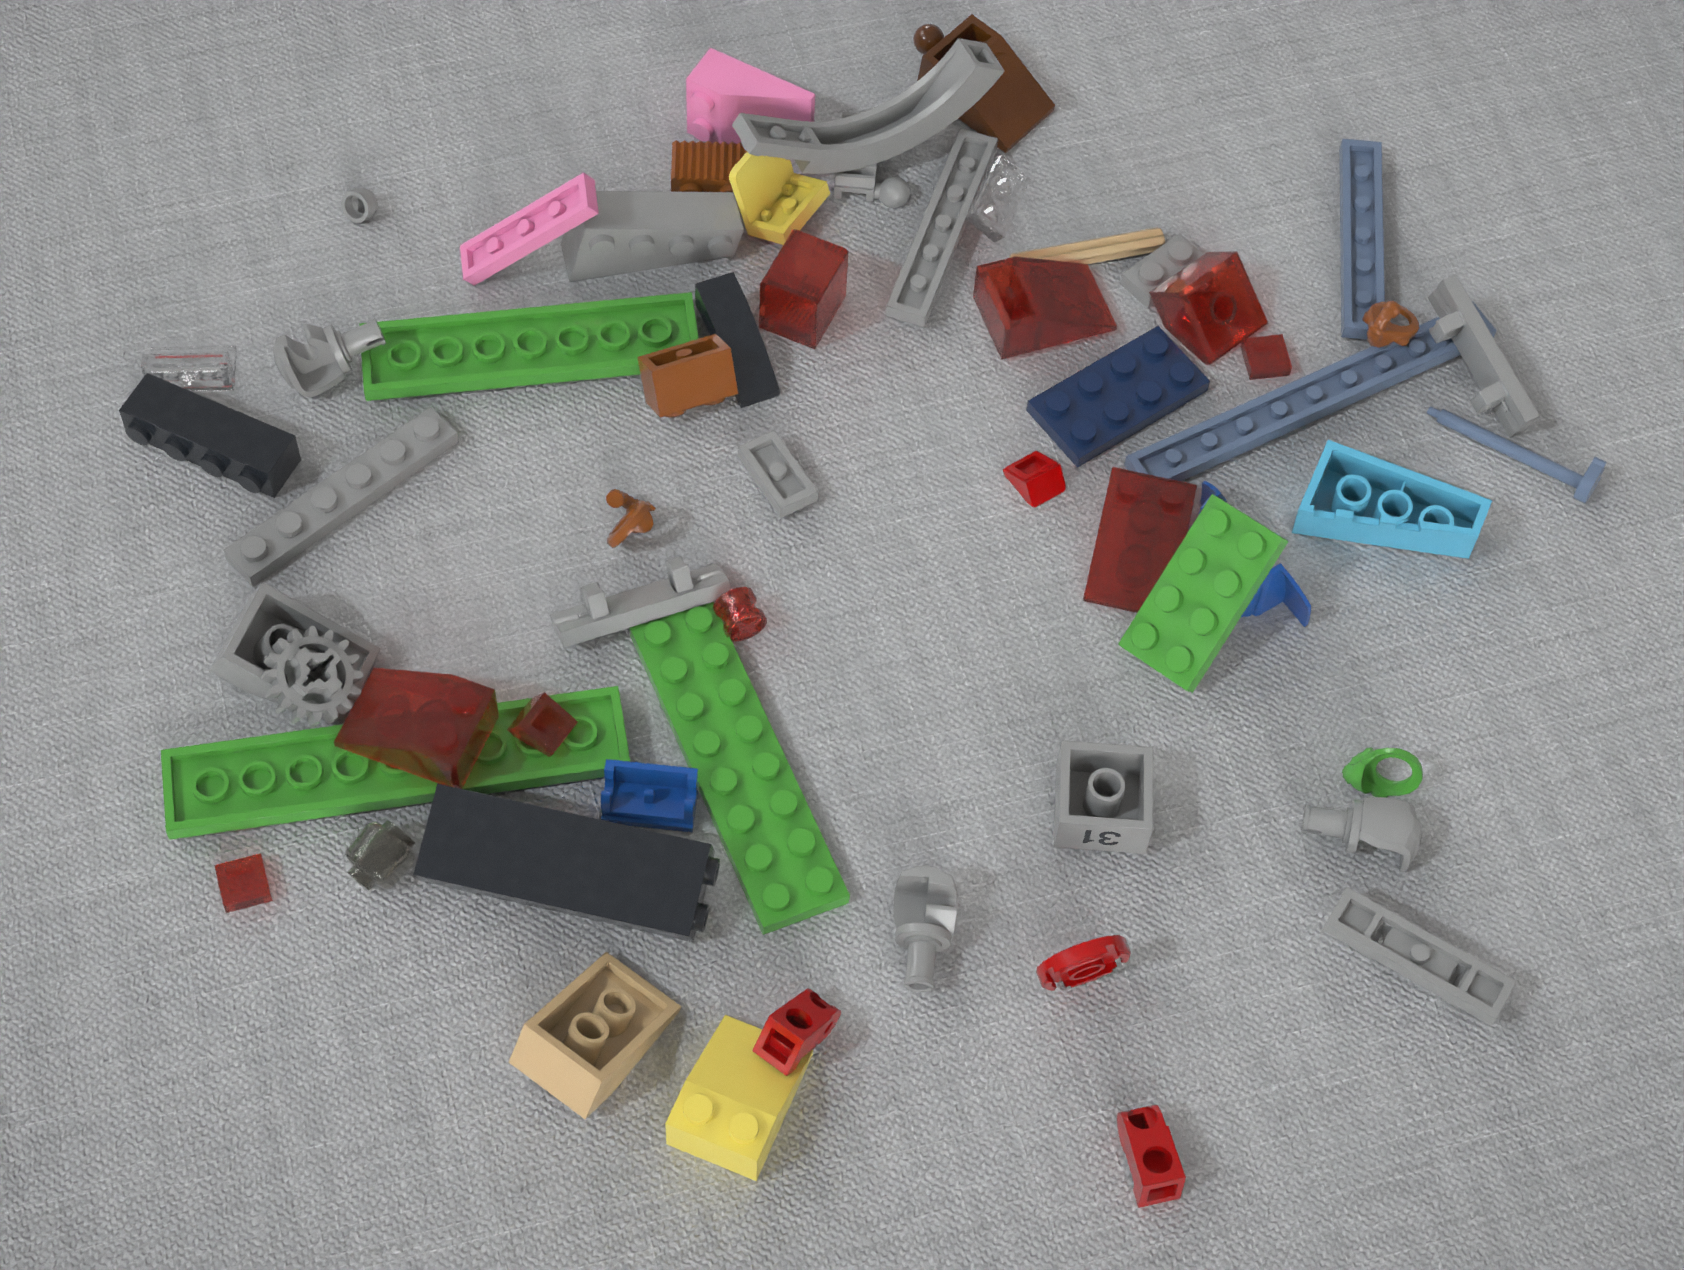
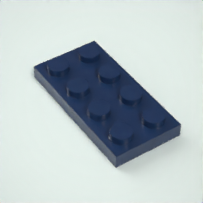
[1026,326,1210,468]

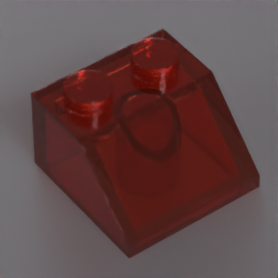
[1149,251,1268,365]

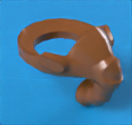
[1362,301,1420,348]
[606,489,656,548]

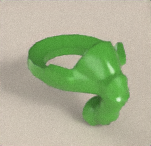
[1342,747,1423,798]

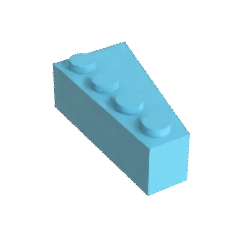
[1292,440,1492,559]

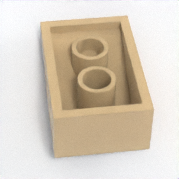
[509,952,682,1119]

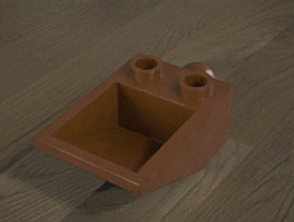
[913,14,1055,154]

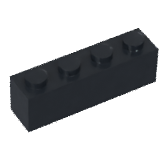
[119,373,301,498]

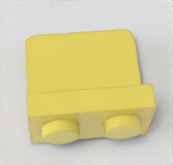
[729,152,830,246]

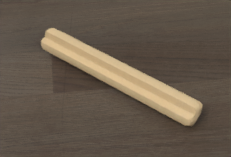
[1009,227,1165,277]

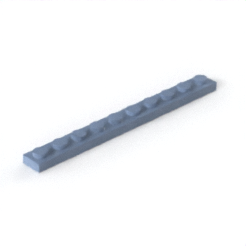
[1124,301,1497,497]

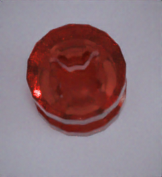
[713,587,767,642]

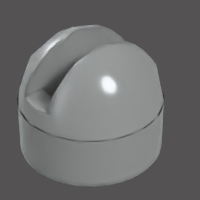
[341,188,378,223]

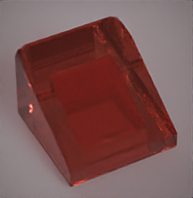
[507,692,578,757]

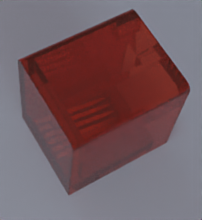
[759,229,849,349]

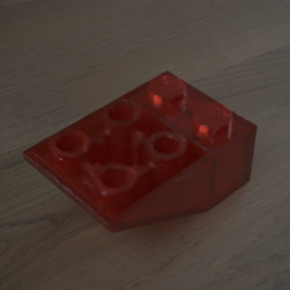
[973,256,1117,360]

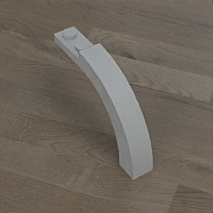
[732,38,1005,174]

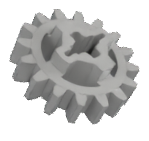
[261,626,364,727]

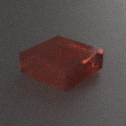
[1240,334,1292,380]
[214,853,273,913]

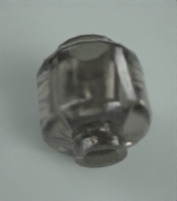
[345,819,416,891]

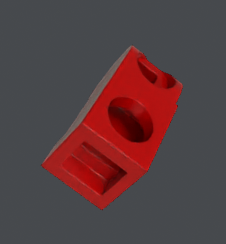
[752,988,841,1076]
[1117,1104,1186,1208]

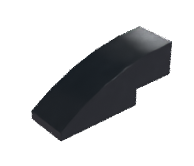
[695,272,780,408]

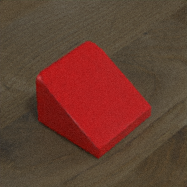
[1003,451,1066,507]

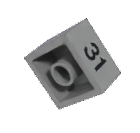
[1054,740,1153,854]

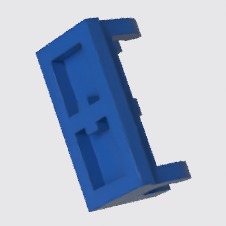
[601,759,698,833]

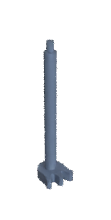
[1427,406,1607,504]

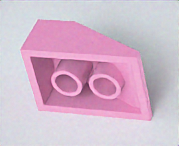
[686,48,815,144]

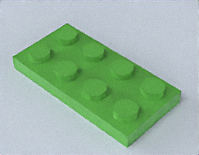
[1118,494,1289,693]

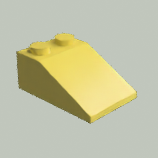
[665,1015,813,1181]

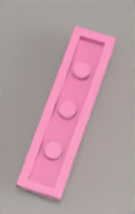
[460,173,599,286]

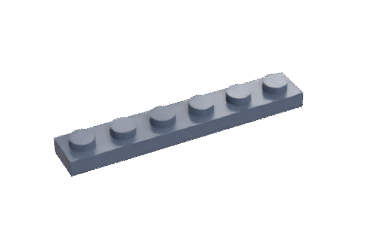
[1339,139,1385,340]

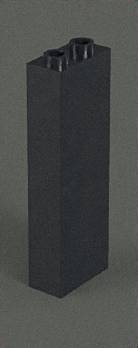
[413,784,720,942]

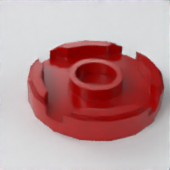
[1036,935,1131,991]

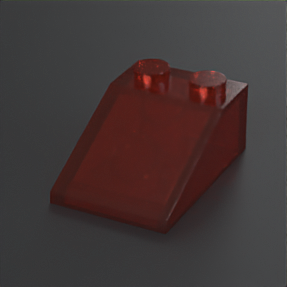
[1083,467,1197,613]
[334,668,499,789]

